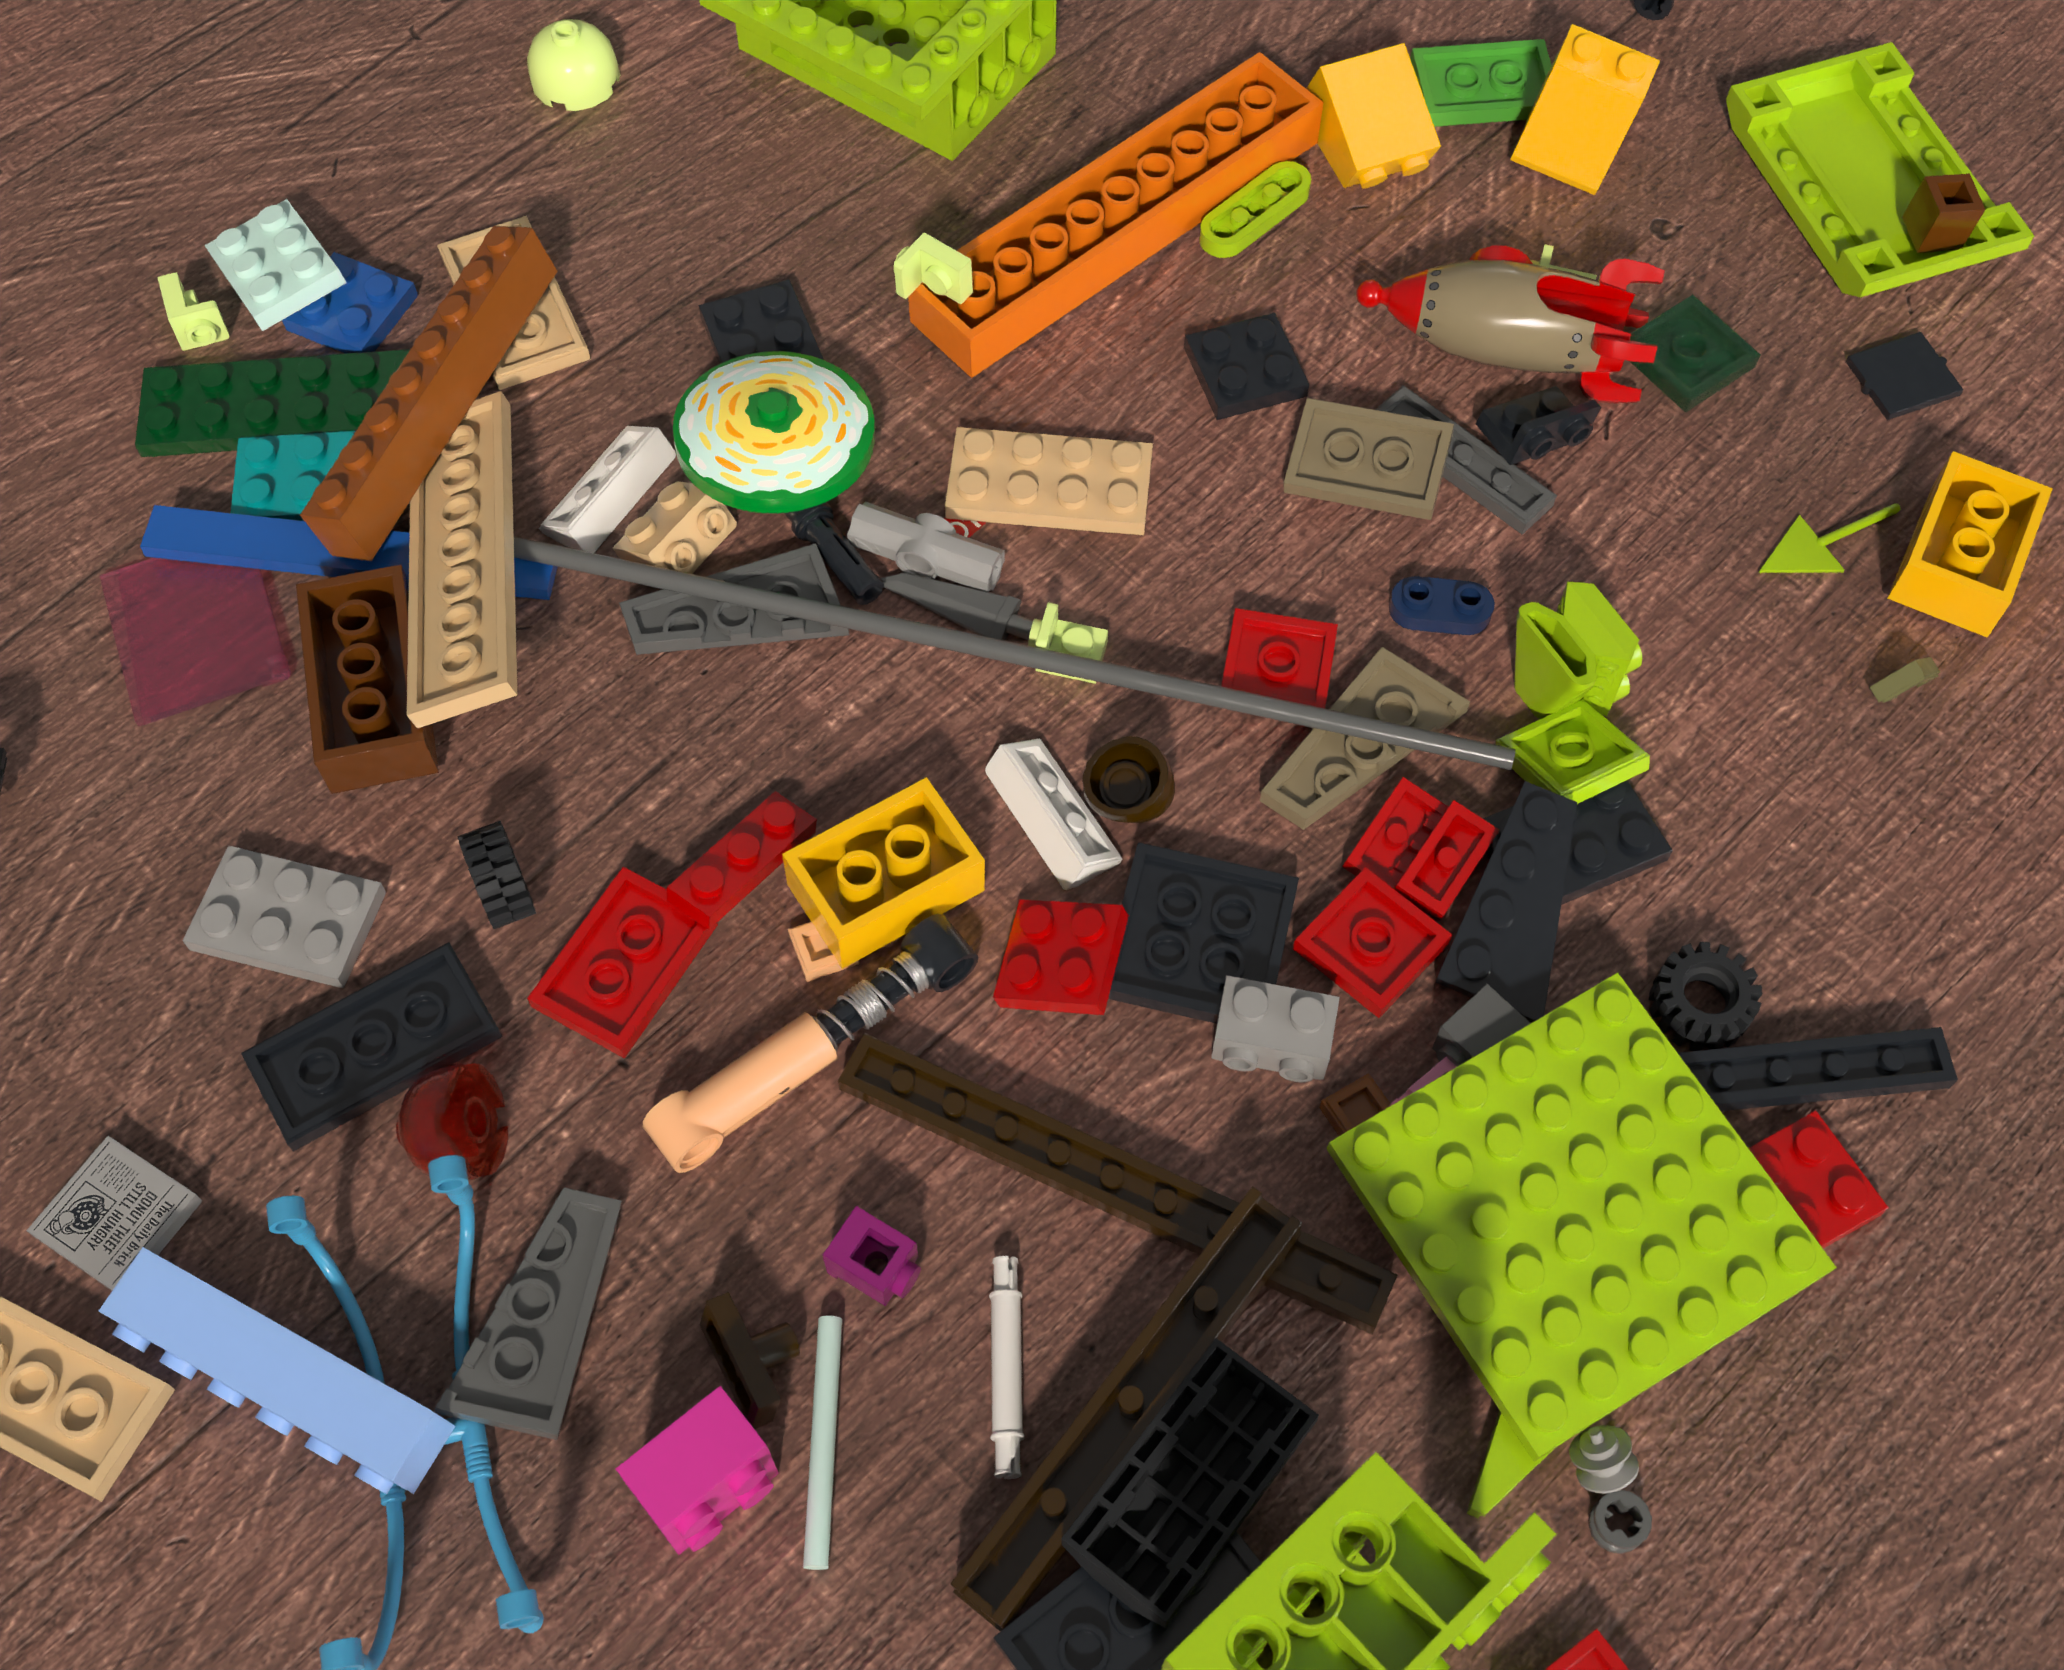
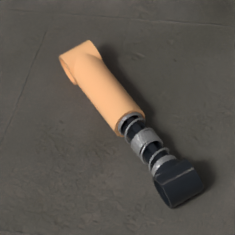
[643,914,979,1173]

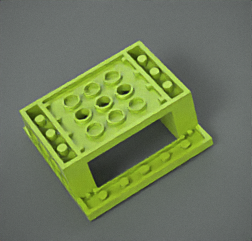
[699,0,1056,161]
[1161,1452,1557,1670]

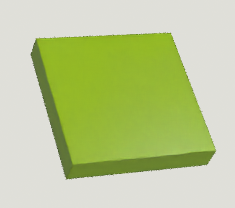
[1496,699,1650,804]

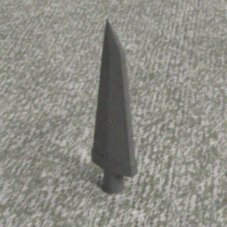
[880,573,1033,640]

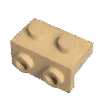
[613,481,737,574]

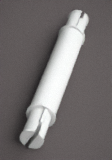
[989,1256,1024,1479]

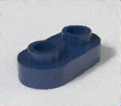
[1389,576,1495,635]

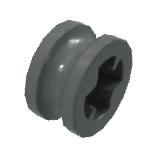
[1589,1490,1652,1554]

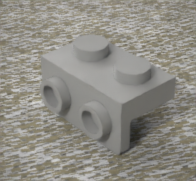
[1212,975,1340,1082]

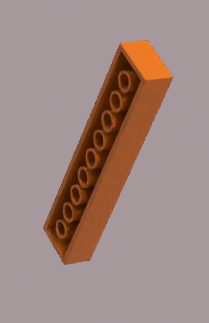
[908,52,1324,378]

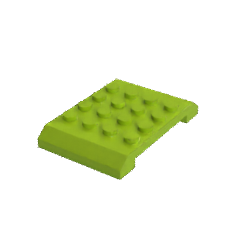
[1726,42,2034,297]

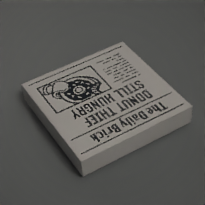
[26,1136,202,1291]

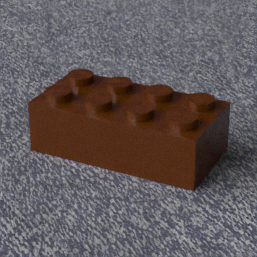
[296,565,439,794]

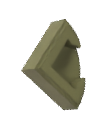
[1870,657,1941,703]

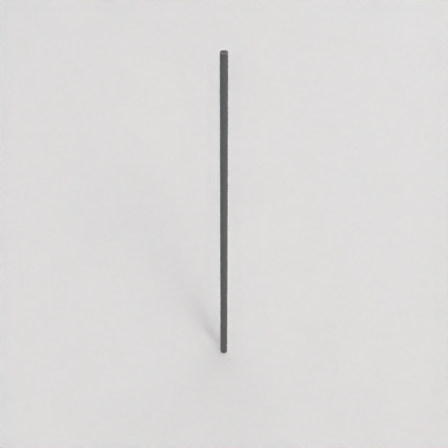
[514,537,1516,770]

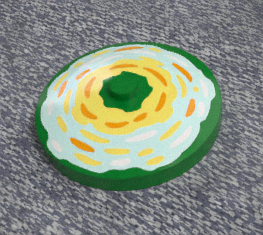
[673,351,875,513]

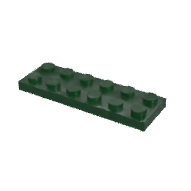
[135,349,411,457]

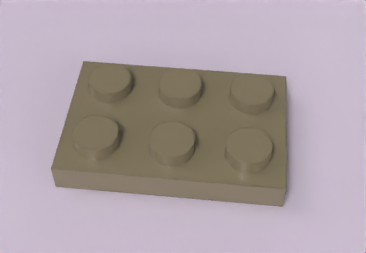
[1283,398,1454,520]

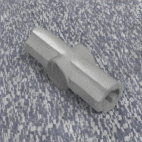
[847,502,1005,593]

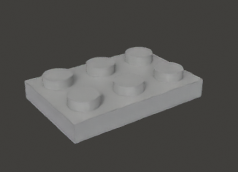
[183,845,386,989]

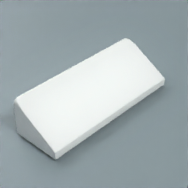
[539,426,676,553]
[985,738,1123,890]

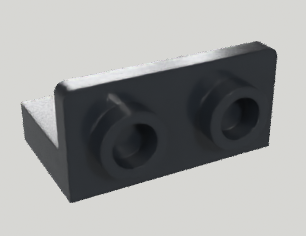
[1476,386,1601,465]

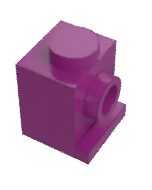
[822,1206,921,1306]

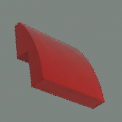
[1342,777,1500,919]

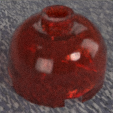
[396,1063,508,1181]

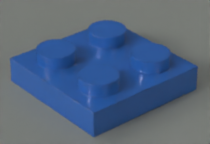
[282,252,418,354]

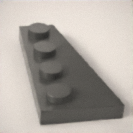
[619,544,849,655]
[435,1187,622,1440]

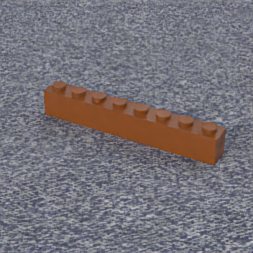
[300,226,558,561]

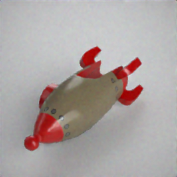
[1356,246,1665,404]

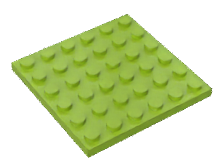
[1326,973,1837,1462]

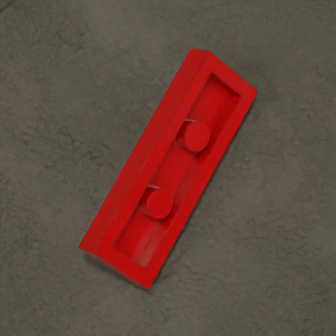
[667,791,817,930]

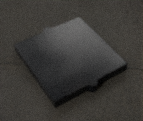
[1845,332,1964,420]

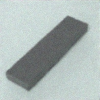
[1375,385,1557,535]

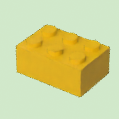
[1887,451,2053,637]
[782,777,985,969]

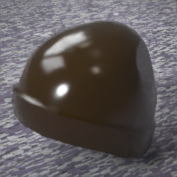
[1082,736,1175,823]

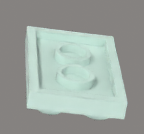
[205,199,347,331]

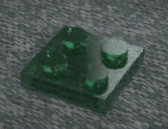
[1630,294,1761,413]

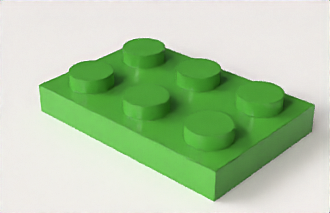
[1410,39,1552,127]

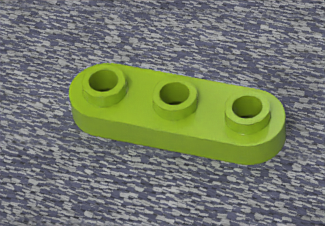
[1199,161,1311,258]

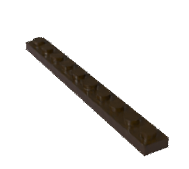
[838,1033,1398,1334]

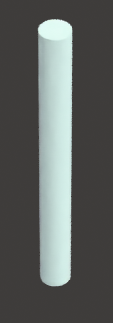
[803,1316,842,1570]

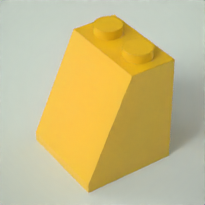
[1510,24,1660,195]
[1306,43,1441,188]

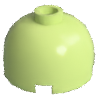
[527,19,620,111]

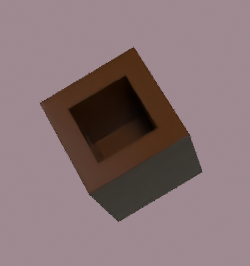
[1902,173,1986,253]

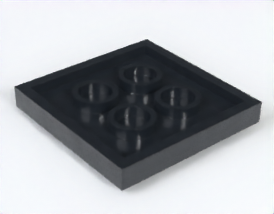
[1108,842,1299,1024]

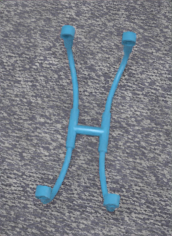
[266,1155,544,1670]

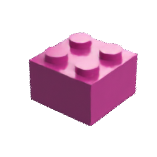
[616,1386,779,1555]

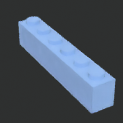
[99,1247,455,1494]

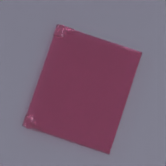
[99,558,291,727]

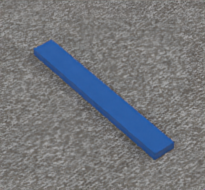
[140,505,557,600]

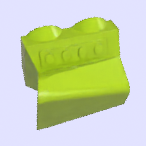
[1514,581,1643,719]

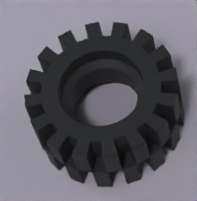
[457,821,537,929]
[1648,942,1763,1051]

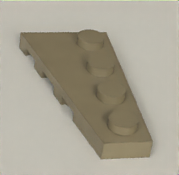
[1260,647,1470,830]

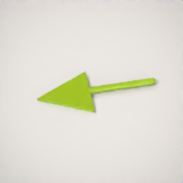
[1759,503,1901,573]

